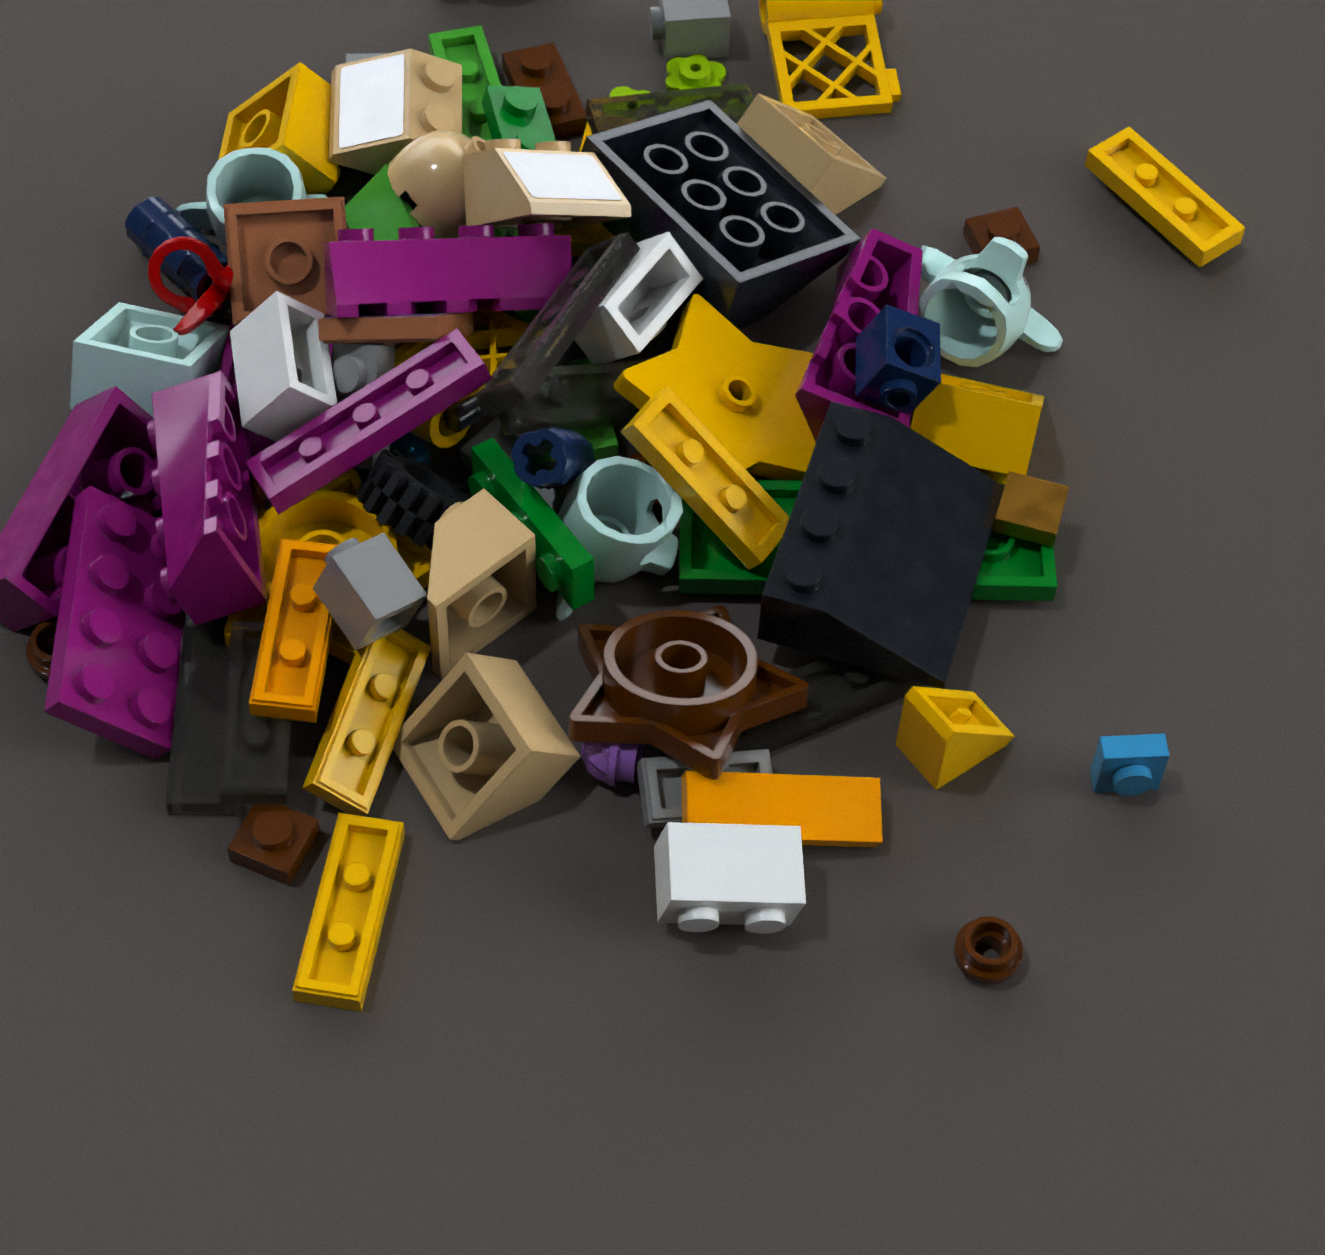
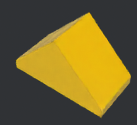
[895,686,1015,790]

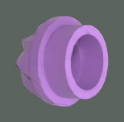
[581,742,644,787]

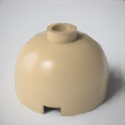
[387,129,486,239]

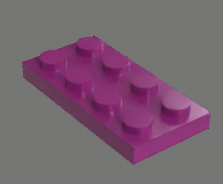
[44,486,187,760]

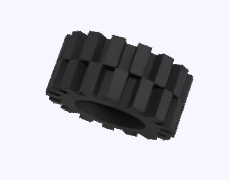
[356,449,472,551]

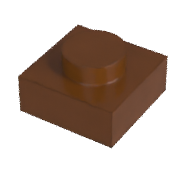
[963,206,1040,265]
[227,796,321,886]

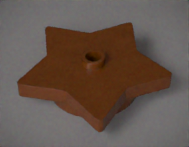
[568,605,809,780]

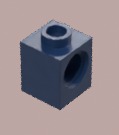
[856,304,941,415]

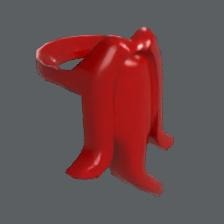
[147,236,234,335]

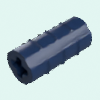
[125,197,228,300]
[511,427,596,490]

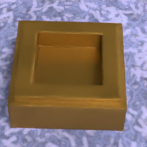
[992,471,1070,547]

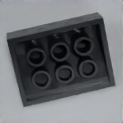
[581,100,861,329]
[757,401,1004,689]

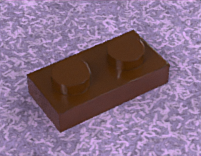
[502,42,588,140]

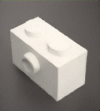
[560,231,703,367]
[230,291,337,442]
[654,822,806,934]

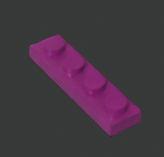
[245,328,492,514]

